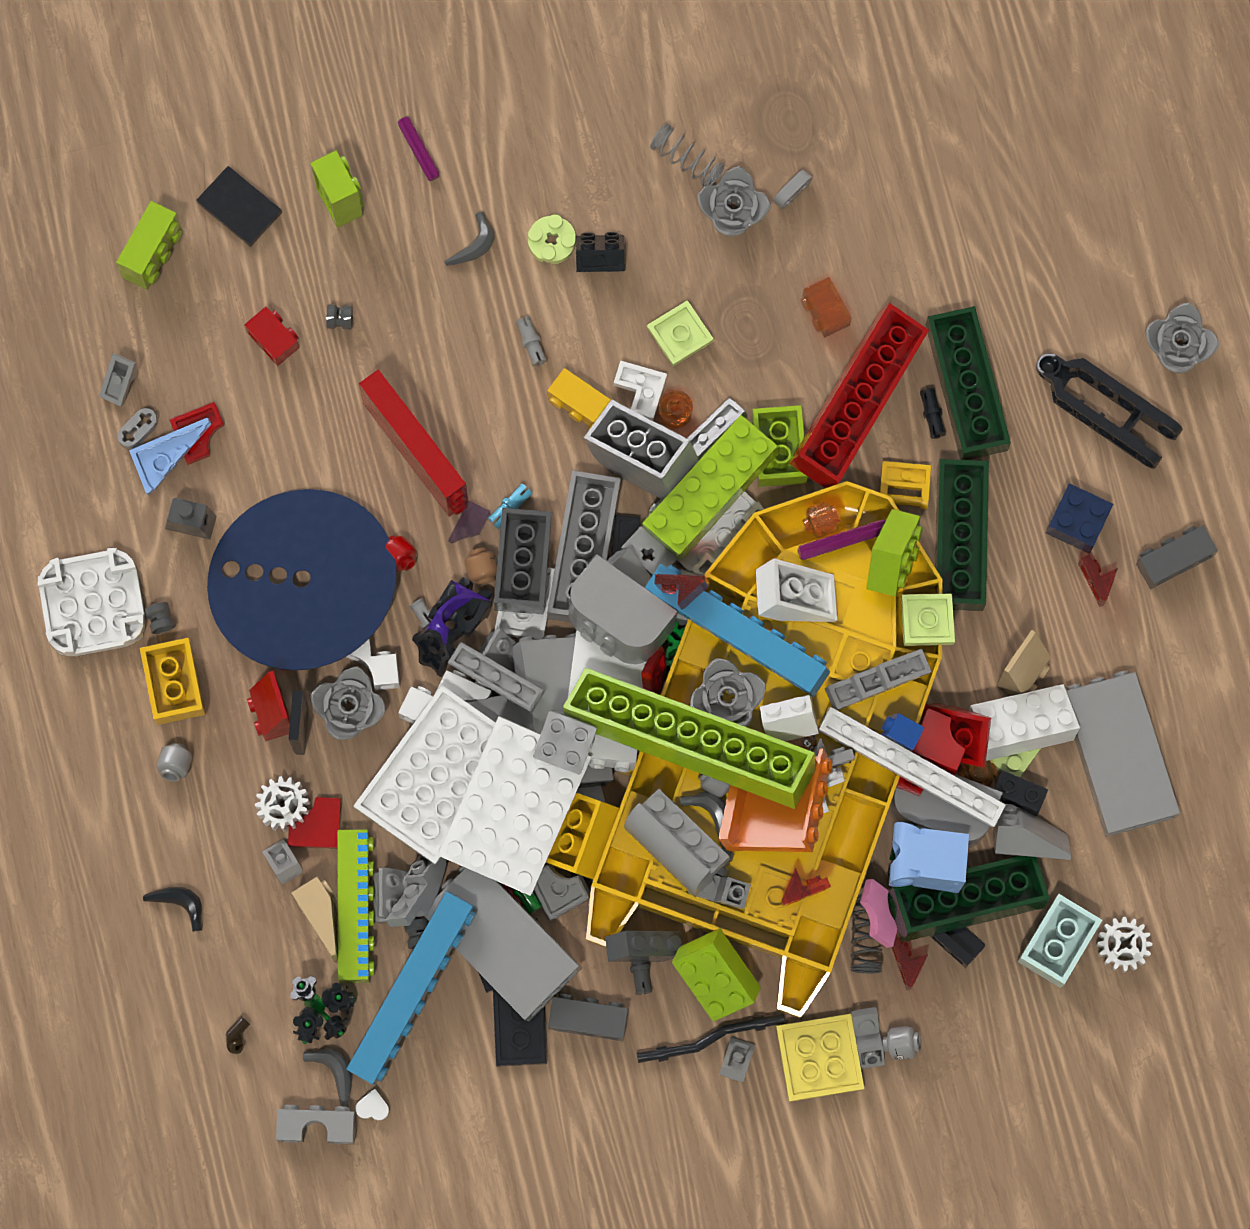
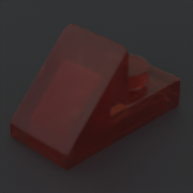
[1078,554,1118,607]
[654,574,709,610]
[781,868,831,907]
[891,937,928,991]

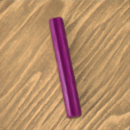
[797,519,886,560]

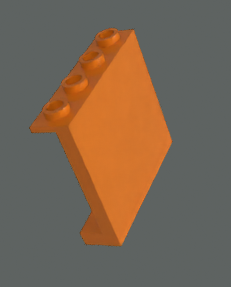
[718,749,832,852]

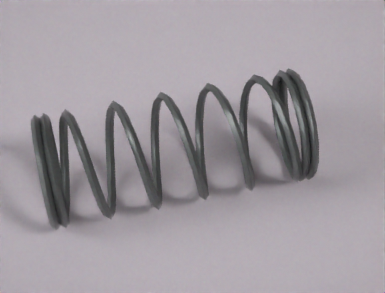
[850,894,883,974]

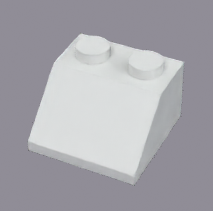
[760,695,819,742]

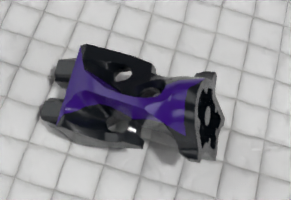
[412,577,493,677]

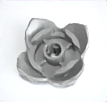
[697,166,771,236]
[1146,302,1220,373]
[690,658,765,727]
[311,667,385,740]

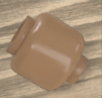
[465,547,497,585]

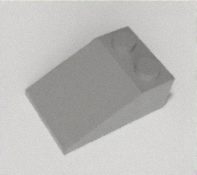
[993,804,1071,860]

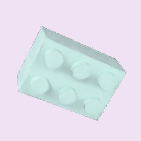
[1018,894,1102,988]

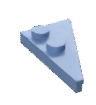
[129,418,211,495]

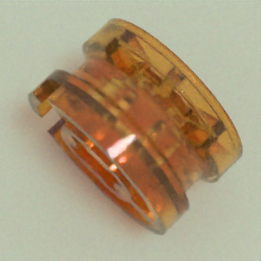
[658,390,693,428]

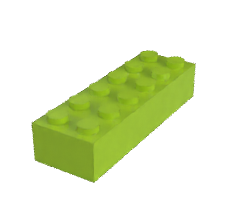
[642,415,779,561]

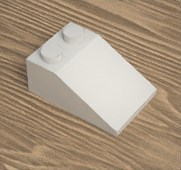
[756,559,837,622]

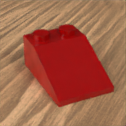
[247,671,290,741]
[920,703,991,767]

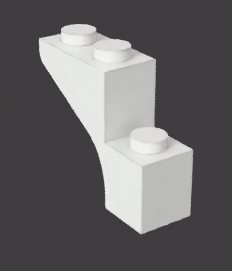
[346,638,400,691]
[398,670,492,724]

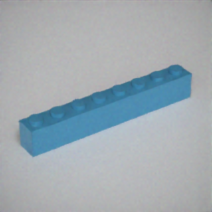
[645,564,830,697]
[347,891,476,1084]

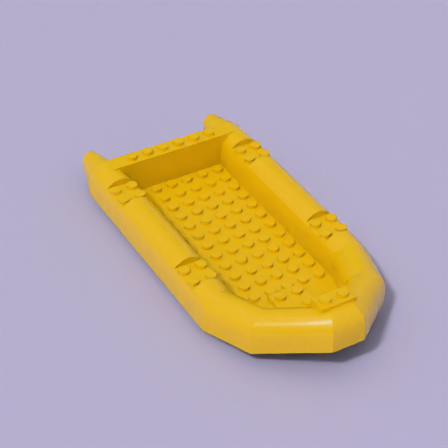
[586,481,943,1018]

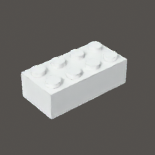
[969,684,1080,761]

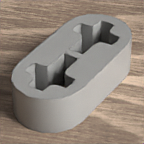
[773,169,813,210]
[117,408,158,450]

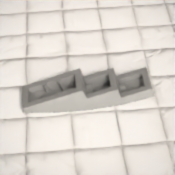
[825,649,932,710]

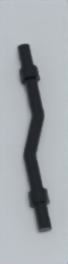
[637,1014,785,1063]

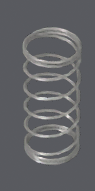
[650,123,724,187]

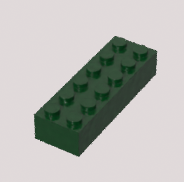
[925,306,1011,460]
[935,459,989,611]
[888,856,1050,942]

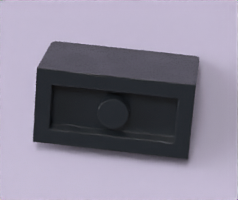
[930,927,985,968]

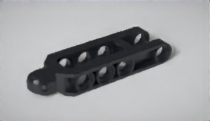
[1036,353,1183,469]

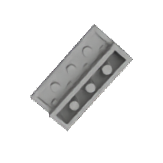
[624,789,730,897]

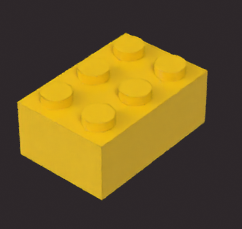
[140,638,206,725]
[546,793,619,880]

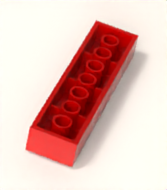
[789,303,929,488]

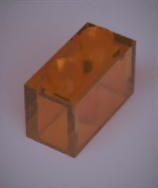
[801,277,851,338]

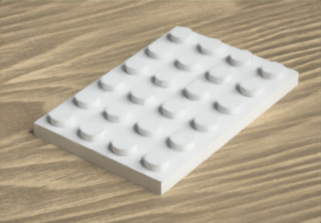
[354,686,495,865]
[438,716,592,896]

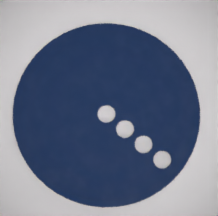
[207,489,396,670]

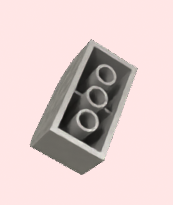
[584,400,698,499]
[568,554,678,664]
[891,775,1003,848]

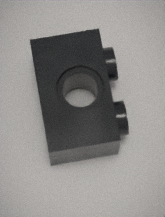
[994,770,1048,816]

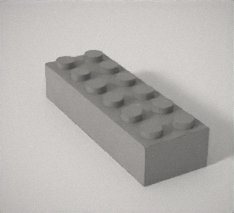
[547,470,621,623]

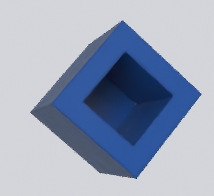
[881,713,925,751]

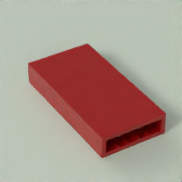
[358,369,469,517]

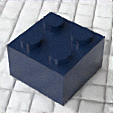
[1046,483,1114,554]

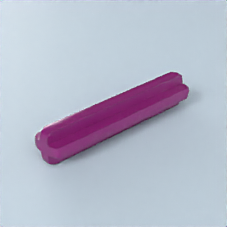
[398,116,440,181]

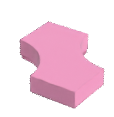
[860,879,898,948]

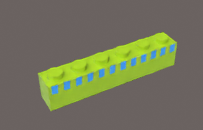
[338,829,375,983]

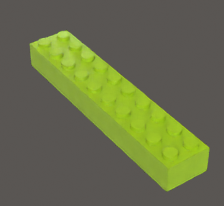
[563,667,816,809]

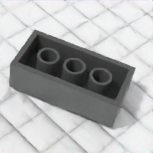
[494,508,552,615]

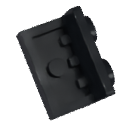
[576,232,625,272]

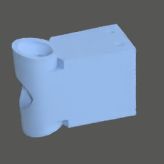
[889,822,969,893]

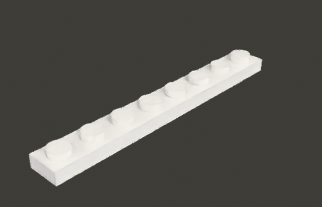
[818,707,1005,827]

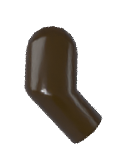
[225,1016,250,1054]

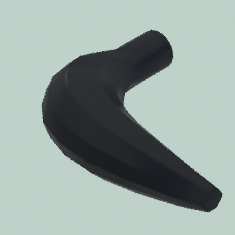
[143,887,202,932]

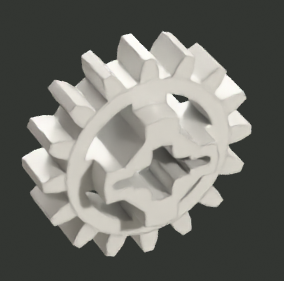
[255,776,310,832]
[1096,917,1152,973]

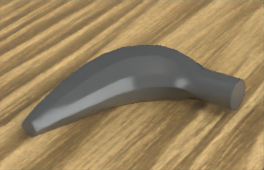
[444,212,494,266]
[680,791,726,850]
[303,1048,351,1107]

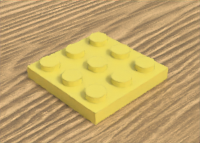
[776,1014,864,1102]

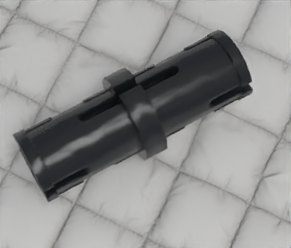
[920,388,946,439]

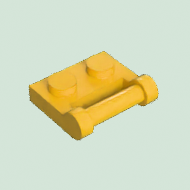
[880,461,931,510]

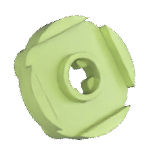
[528,215,576,264]

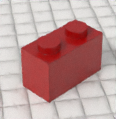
[244,307,299,367]

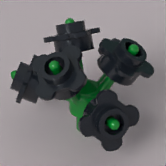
[290,976,356,1044]

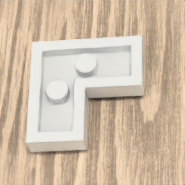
[614,361,667,421]

